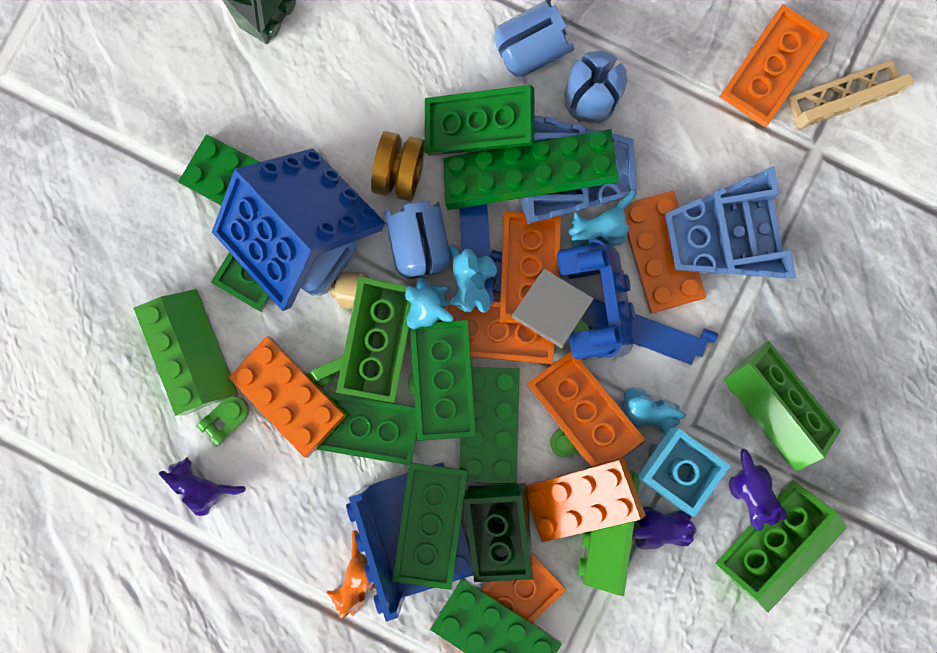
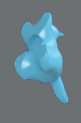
[568,190,636,248]
[449,245,497,313]
[405,276,454,329]
[621,387,686,437]

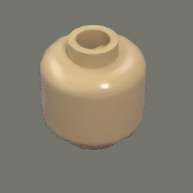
[331,272,370,309]

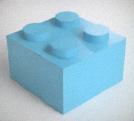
[636,427,731,517]

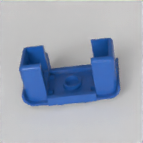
[557,239,635,359]

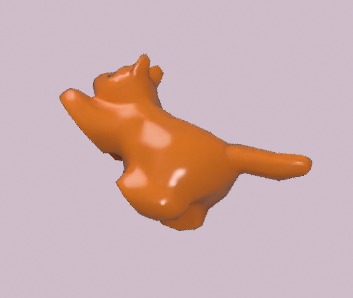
[326,530,376,619]

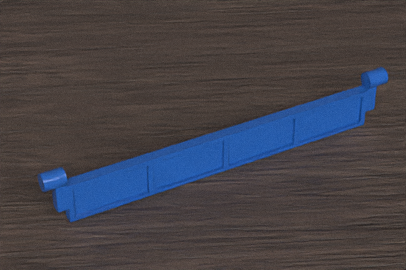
[491,250,718,365]

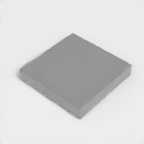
[512,269,594,349]

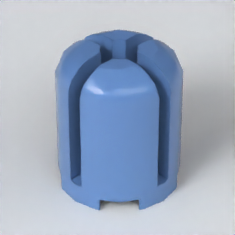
[494,0,574,77]
[564,51,628,123]
[384,201,451,279]
[301,241,360,296]

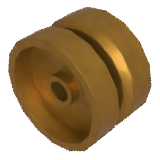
[371,131,425,201]

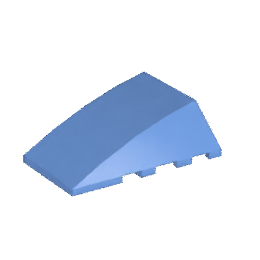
[519,115,637,224]
[665,166,796,279]

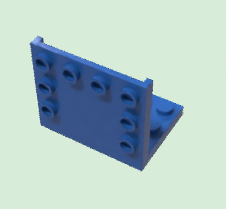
[212,148,386,311]
[346,462,473,622]

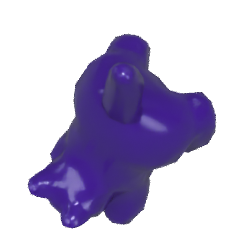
[729,449,787,531]
[158,457,246,516]
[632,506,696,550]

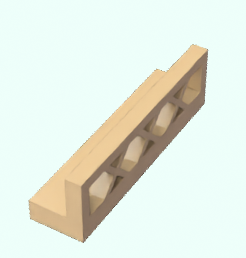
[787,60,914,130]

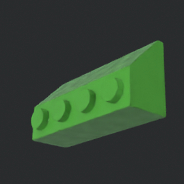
[336,276,411,403]
[133,289,238,416]
[723,341,841,472]
[577,470,640,596]
[715,480,847,613]

